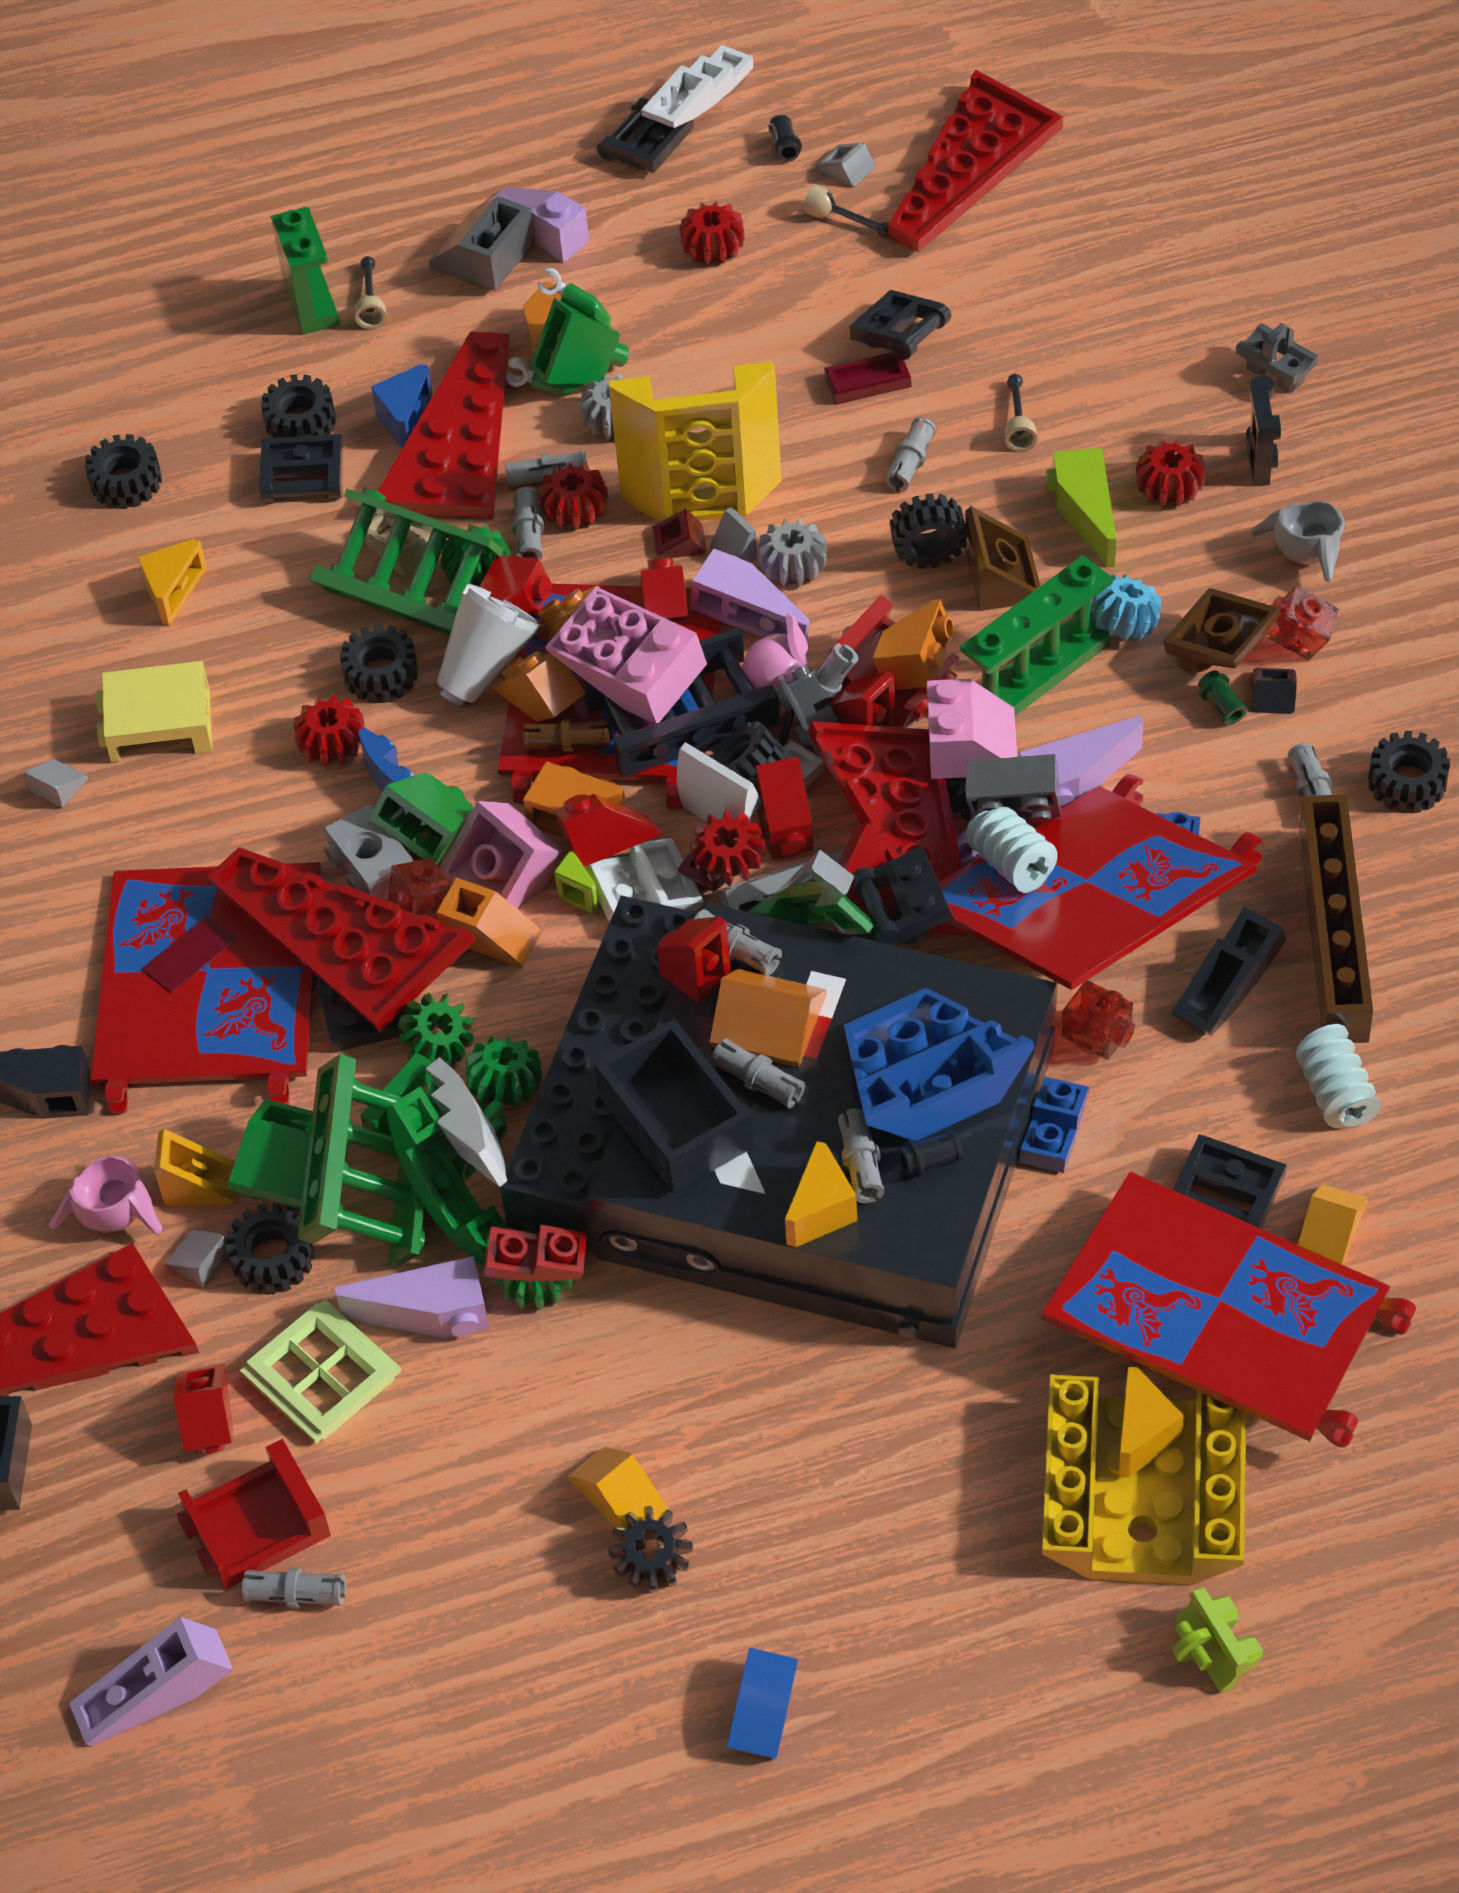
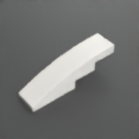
[642,45,753,128]
[426,1057,507,1187]

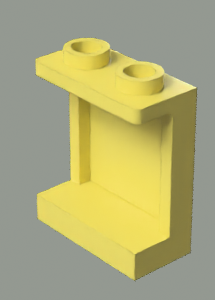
[96,661,212,762]

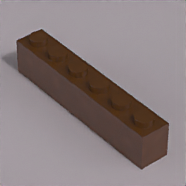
[1299,795,1373,1043]

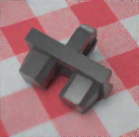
[1236,323,1318,393]

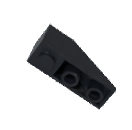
[0,1045,90,1119]

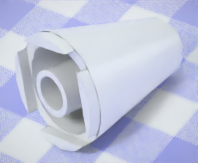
[437,584,540,706]

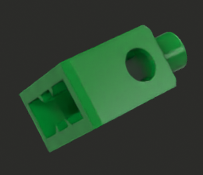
[369,772,473,866]

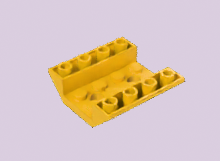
[608,361,781,522]
[1042,1375,1246,1585]

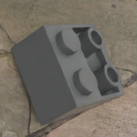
[429,196,535,290]
[966,754,1061,825]

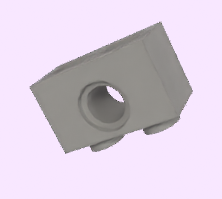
[324,804,418,902]

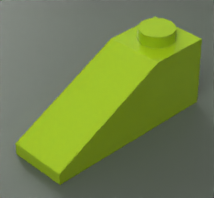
[1045,448,1116,567]

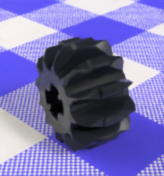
[608,1506,693,1592]

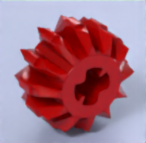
[679,200,745,265]
[1136,439,1205,507]
[539,462,608,530]
[293,694,365,767]
[690,808,766,887]

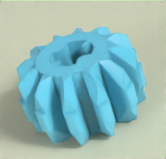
[1090,575,1162,641]

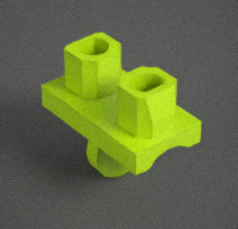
[1172,1587,1263,1693]

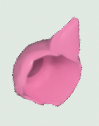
[742,614,808,707]
[49,1155,163,1235]

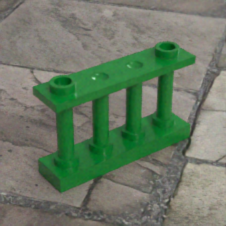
[309,488,504,635]
[960,555,1113,716]
[297,1054,438,1268]

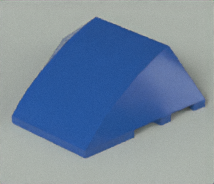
[844,988,1034,1141]

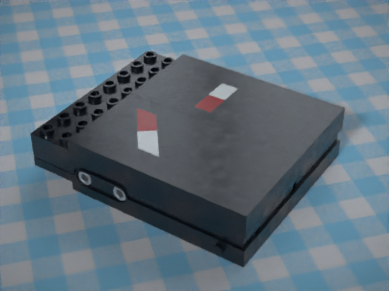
[500,895,1057,1349]

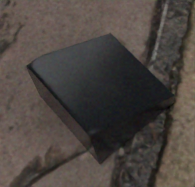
[1252,668,1297,714]

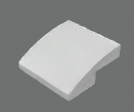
[677,742,762,823]
[586,838,704,923]

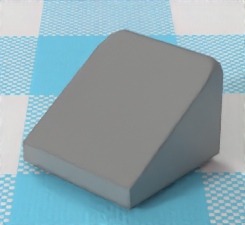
[816,143,875,187]
[710,507,757,562]
[24,759,88,808]
[165,1230,228,1287]

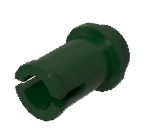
[1198,670,1248,725]

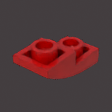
[483,1225,587,1281]

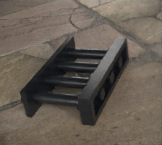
[582,627,780,778]

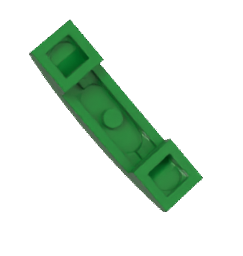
[749,881,873,935]
[387,1086,508,1267]

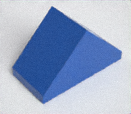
[371,364,432,448]

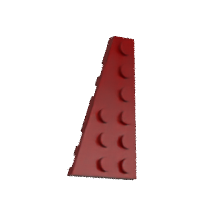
[888,69,1063,252]
[377,331,509,519]
[808,721,969,936]
[207,847,476,1032]
[0,1243,199,1396]

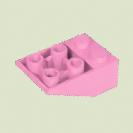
[546,587,707,724]

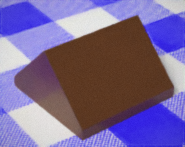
[965,506,1041,611]

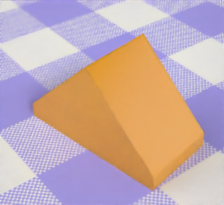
[138,539,207,626]
[154,1129,236,1207]
[785,1141,857,1247]
[1298,1184,1368,1265]
[1119,1367,1184,1478]
[568,1446,669,1530]

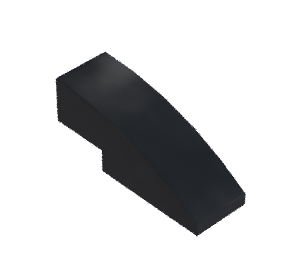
[1171,907,1286,1036]

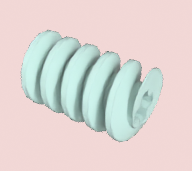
[966,807,1057,894]
[1296,1024,1381,1129]

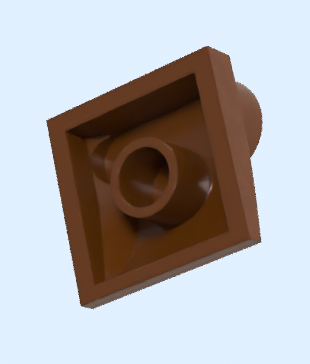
[1163,588,1281,672]

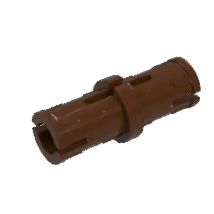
[523,718,612,752]

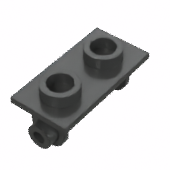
[776,664,840,756]

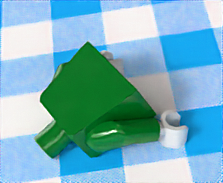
[506,268,629,396]

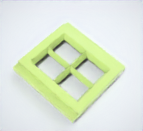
[240,1299,401,1444]

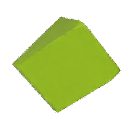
[555,851,599,914]

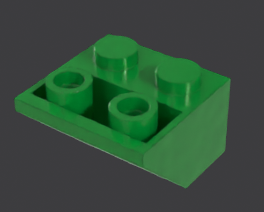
[228,1099,349,1211]

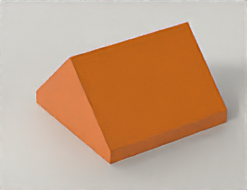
[710,969,827,1068]

